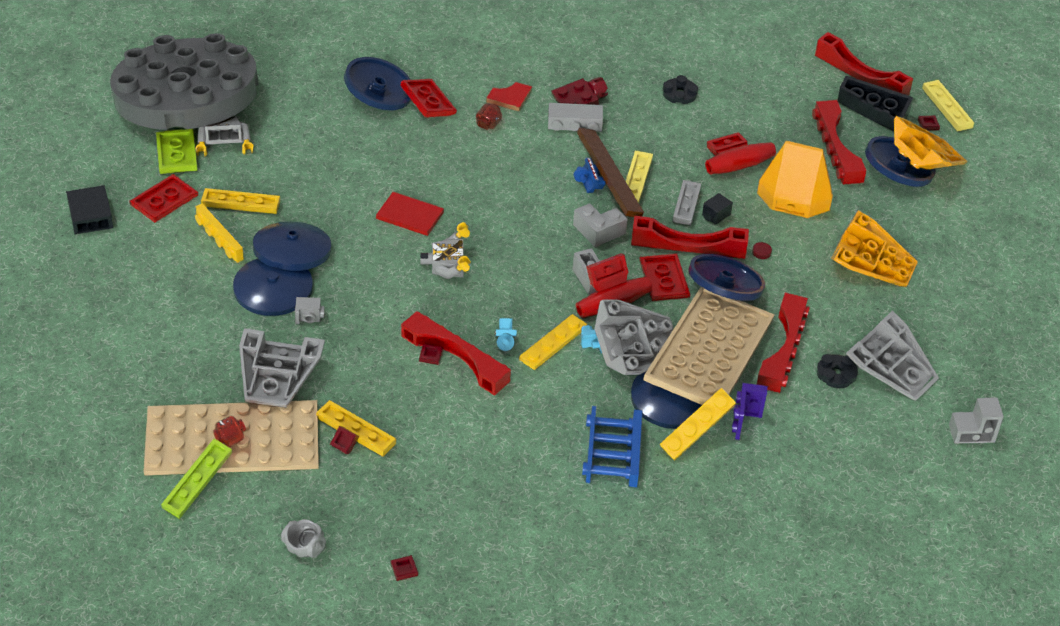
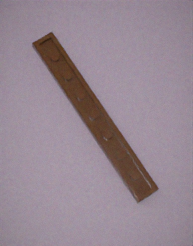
[577,128,644,217]

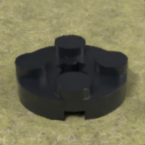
[663,75,698,104]
[817,354,858,388]

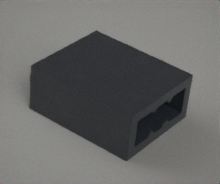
[66,185,113,235]

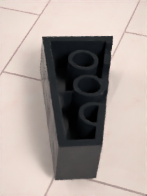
[837,76,913,132]

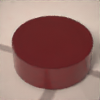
[752,242,772,260]

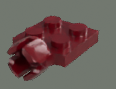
[551,77,608,105]

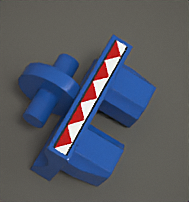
[573,158,606,193]

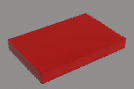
[400,79,457,117]
[129,174,198,223]
[376,192,444,236]
[639,254,690,301]

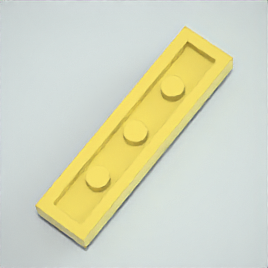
[922,80,974,132]
[626,151,653,203]

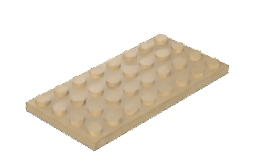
[643,287,774,405]
[144,400,319,475]

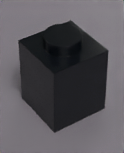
[702,193,733,225]

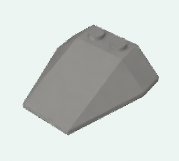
[846,311,939,401]
[239,328,325,408]

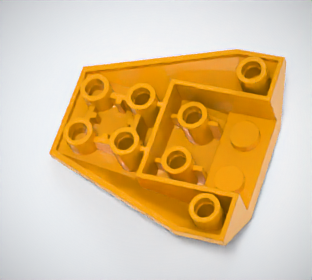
[757,141,833,218]
[831,210,918,287]

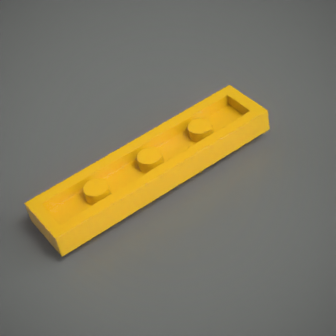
[201,188,280,214]
[195,204,244,263]
[519,314,587,370]
[660,388,736,461]
[316,400,396,457]

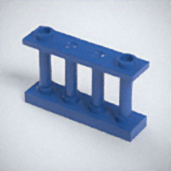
[582,406,642,487]

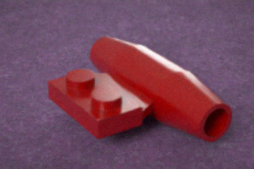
[705,132,776,174]
[576,253,652,318]

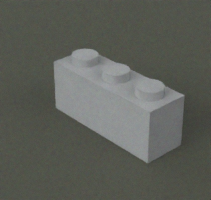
[548,103,603,132]

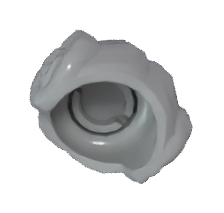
[281,519,326,558]

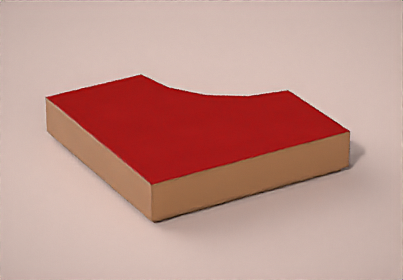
[486,82,532,111]

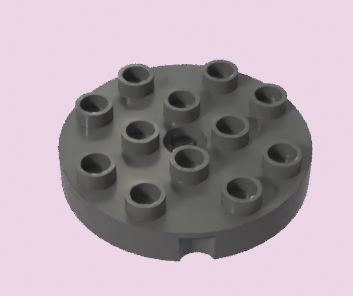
[110,33,259,130]

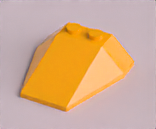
[894,116,968,169]

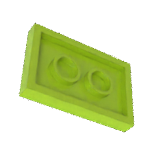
[156,129,197,174]

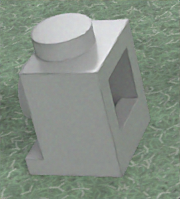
[295,297,325,324]

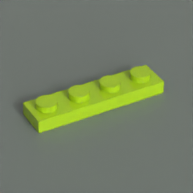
[161,439,232,519]

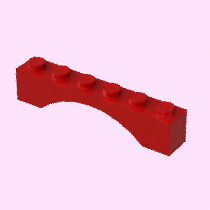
[815,32,913,96]
[812,100,867,184]
[631,216,749,259]
[757,292,810,393]
[401,311,511,396]

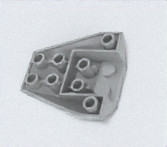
[595,300,674,375]

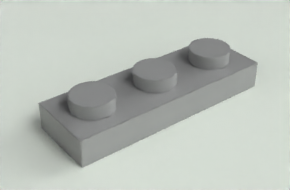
[672,180,701,226]

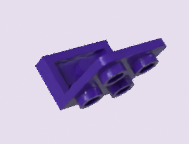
[732,383,768,440]

